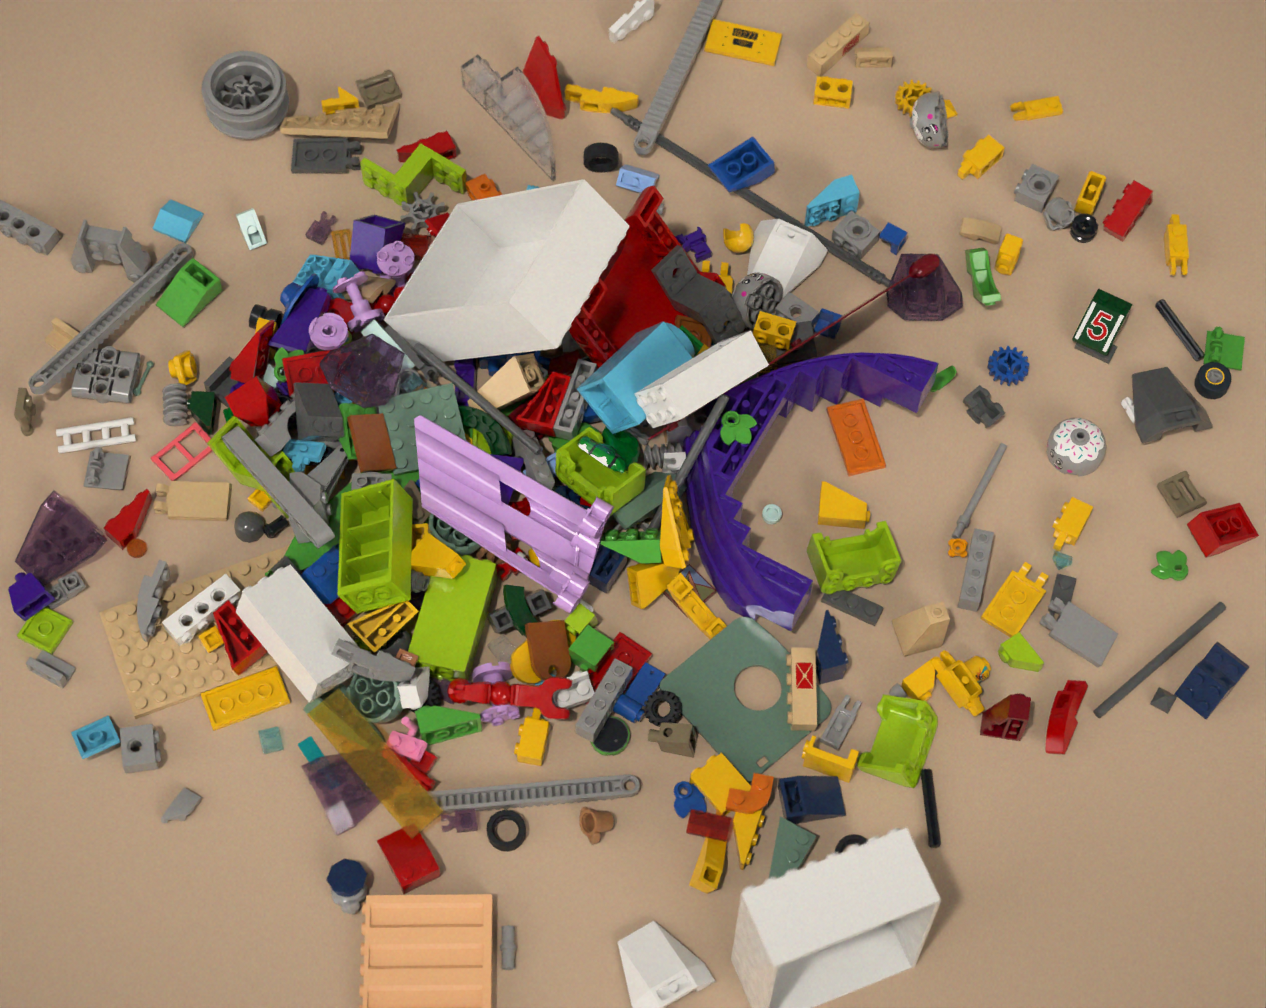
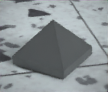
[1150,687,1177,714]

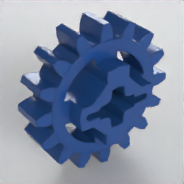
[987,346,1030,386]

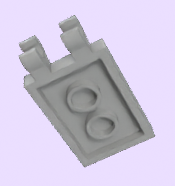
[1039,597,1118,667]

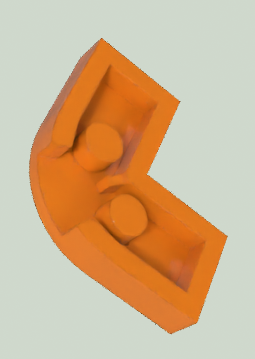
[725,773,774,814]

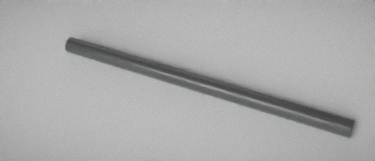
[413,343,543,455]
[647,394,730,529]
[1093,602,1226,718]

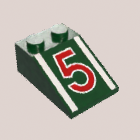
[1072,288,1133,356]

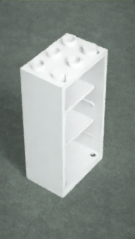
[634,330,769,428]
[236,564,359,703]

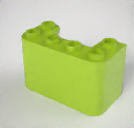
[555,427,646,516]
[806,521,901,594]

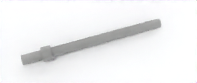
[952,443,1007,539]

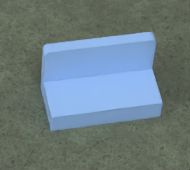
[616,164,659,193]

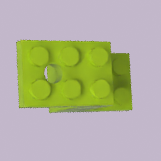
[360,144,467,206]
[207,416,295,519]

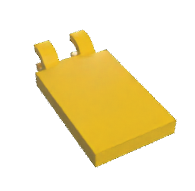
[981,562,1049,638]

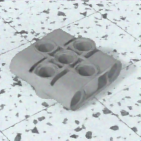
[72,346,140,404]

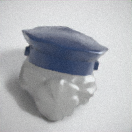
[326,859,367,915]

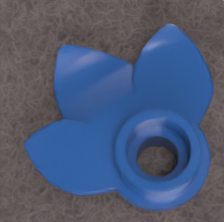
[674,781,706,818]

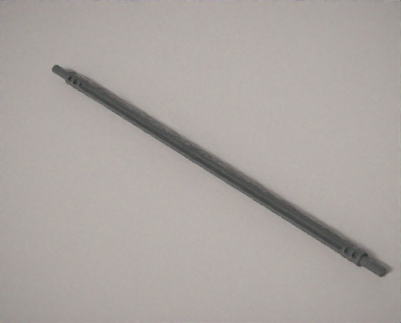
[610,108,900,292]

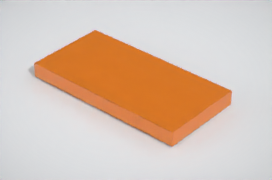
[826,398,886,477]

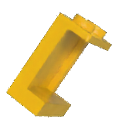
[801,735,859,783]
[690,752,751,819]

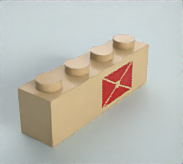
[807,12,870,76]
[786,647,817,731]

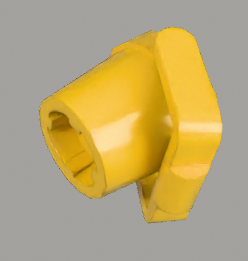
[168,350,197,385]

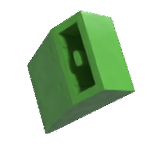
[156,258,222,327]
[339,403,377,460]
[601,528,663,564]

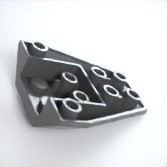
[1132,367,1213,443]

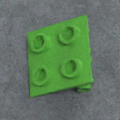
[1203,327,1245,370]

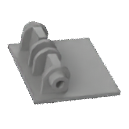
[84,447,129,490]

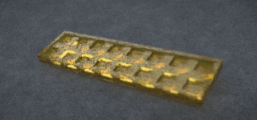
[307,688,444,839]

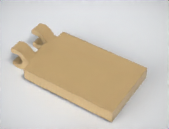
[154,481,230,521]

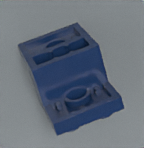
[1174,641,1250,719]

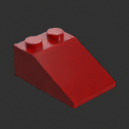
[230,320,275,383]
[1187,503,1259,557]
[377,822,441,894]

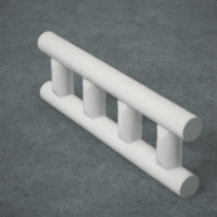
[56,417,136,454]

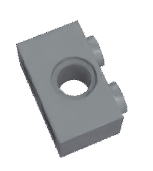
[775,292,819,328]

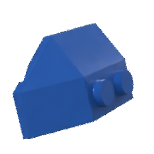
[300,544,339,605]

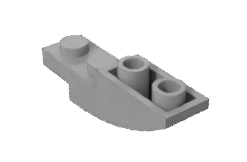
[137,560,170,642]
[332,639,416,682]

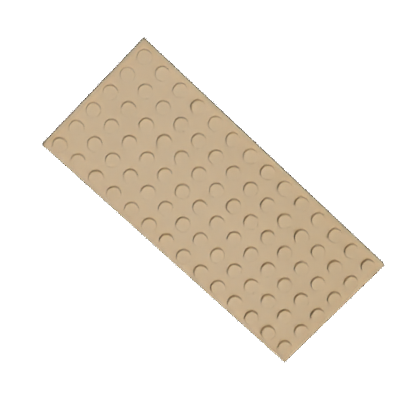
[99,545,382,719]

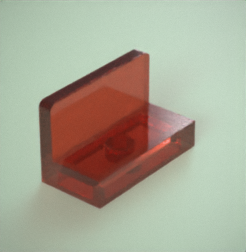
[400,233,431,261]
[686,809,731,842]

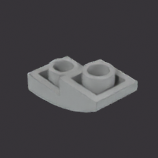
[47,571,85,610]

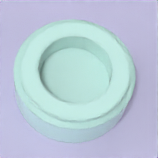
[762,504,782,525]

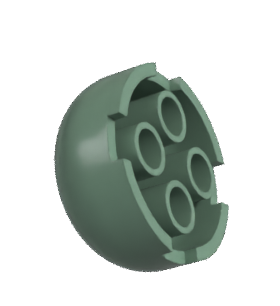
[428,513,481,556]
[347,673,403,723]

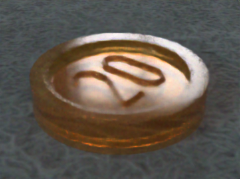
[127,539,147,558]

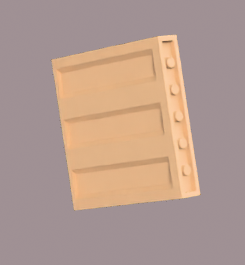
[359,894,493,1008]

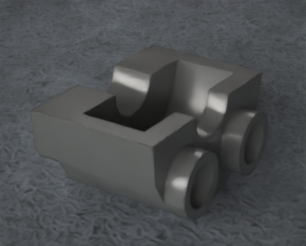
[963,385,1005,428]

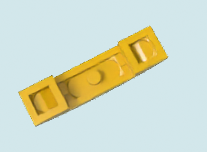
[666,573,727,640]

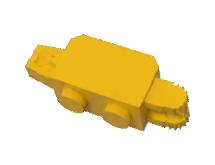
[1164,214,1189,275]
[931,650,985,717]

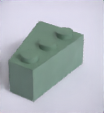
[769,816,816,878]

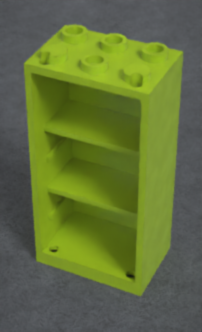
[337,479,413,614]
[408,555,497,683]

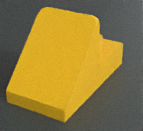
[321,86,359,115]

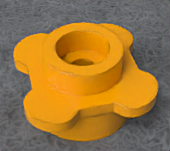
[948,538,968,558]

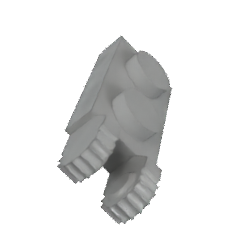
[820,694,862,750]

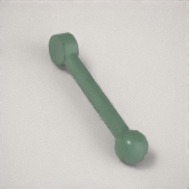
[133,361,154,396]

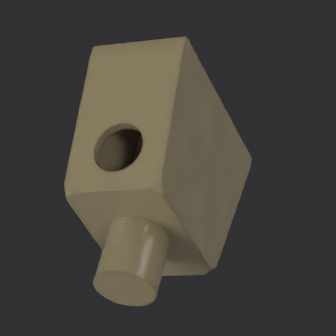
[648,722,697,758]

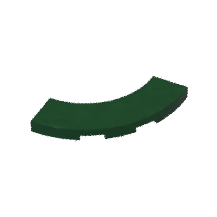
[458,406,512,456]
[503,585,538,638]

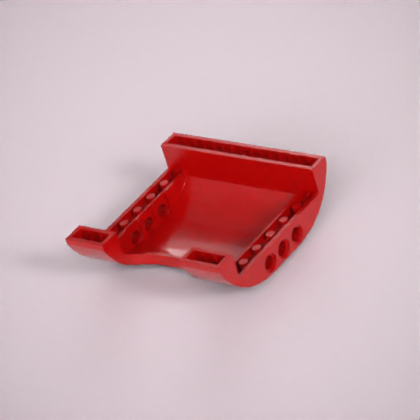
[569,186,725,368]

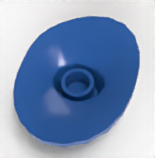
[280,273,319,325]

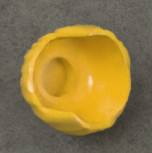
[723,223,754,253]

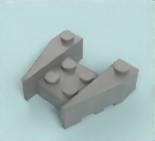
[71,219,152,283]

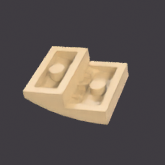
[342,276,396,303]

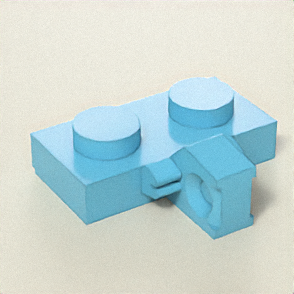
[283,439,326,472]

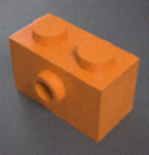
[465,174,503,201]

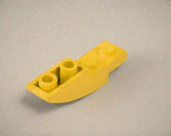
[565,84,639,113]

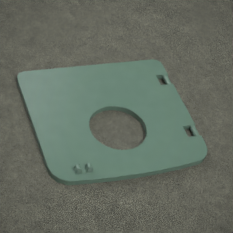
[659,617,831,783]

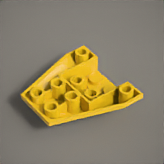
[660,475,695,569]

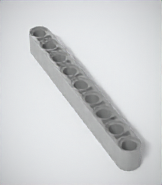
[221,426,335,549]

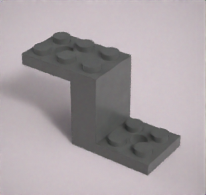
[651,245,747,344]

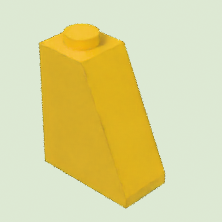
[818,481,870,529]
[411,533,466,579]
[627,558,680,609]

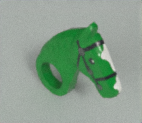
[578,426,640,473]

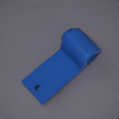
[613,662,666,723]

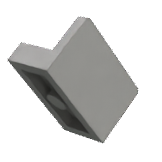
[26,650,76,689]

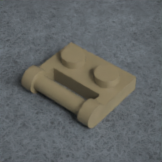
[356,69,401,109]
[14,388,36,436]
[1157,471,1207,518]

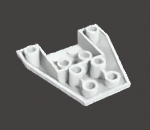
[747,219,828,302]
[618,921,715,1008]

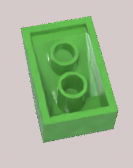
[415,706,482,746]

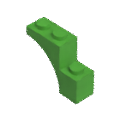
[965,247,1001,305]

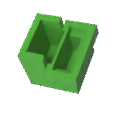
[569,625,614,672]

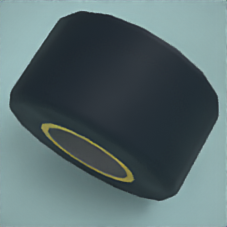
[1195,362,1231,399]

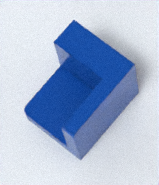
[879,222,908,255]
[814,308,843,340]

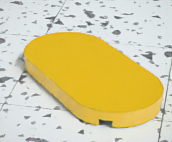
[510,620,576,684]

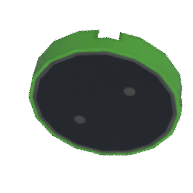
[590,716,630,756]

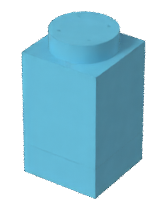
[577,321,695,434]

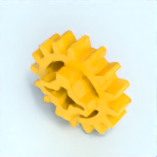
[895,80,932,117]

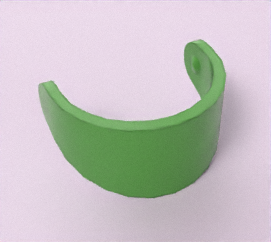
[930,365,957,392]

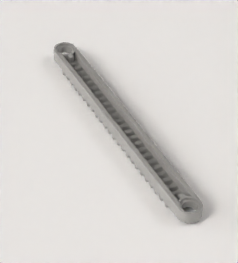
[634,0,722,155]
[28,243,193,395]
[394,774,640,817]

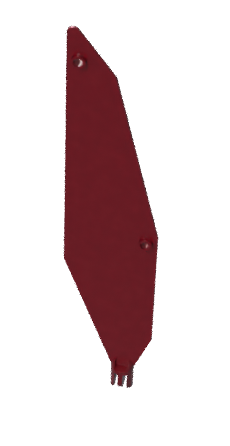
[648,254,940,440]

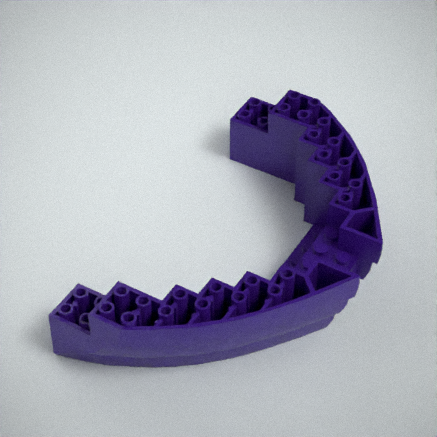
[683,352,939,631]

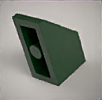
[187,391,217,435]

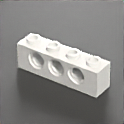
[162,574,242,646]

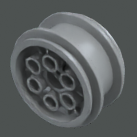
[202,51,289,139]

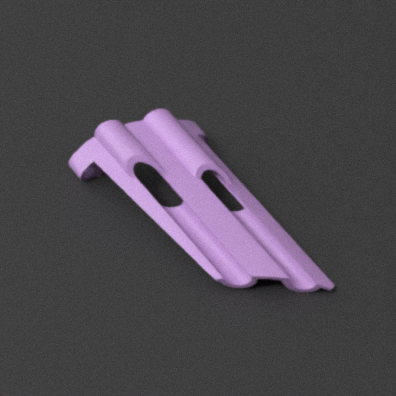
[414,415,614,614]

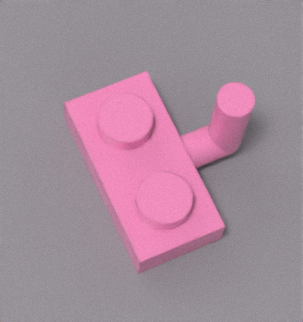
[384,717,428,762]

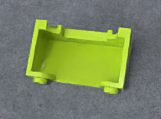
[857,694,938,788]

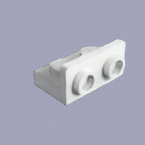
[552,671,594,709]

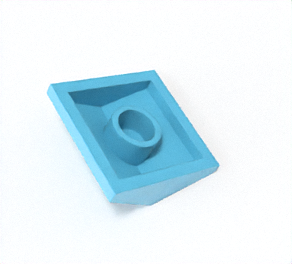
[153,200,204,243]
[71,715,120,759]

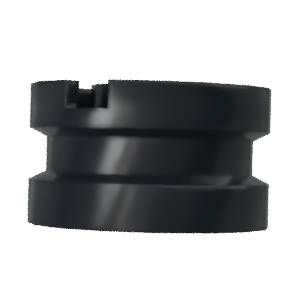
[1070,213,1098,243]

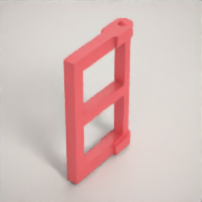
[150,422,213,481]

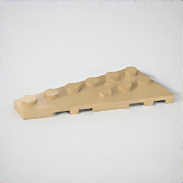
[280,102,399,139]

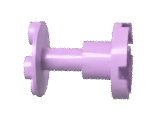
[377,241,415,295]
[332,271,385,332]
[309,313,351,352]
[472,662,520,726]

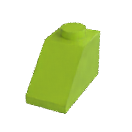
[565,603,599,636]
[998,632,1044,672]

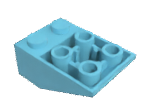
[804,175,860,227]
[293,254,360,300]

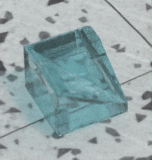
[258,726,284,754]

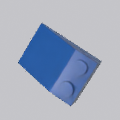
[708,137,775,193]

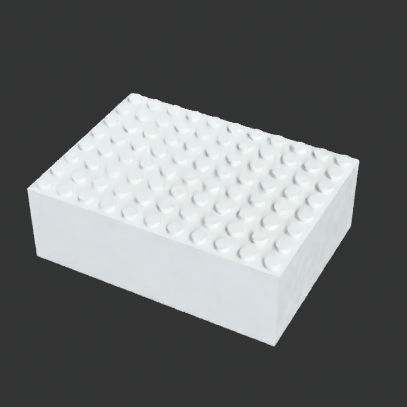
[384,179,629,362]
[731,827,941,1008]

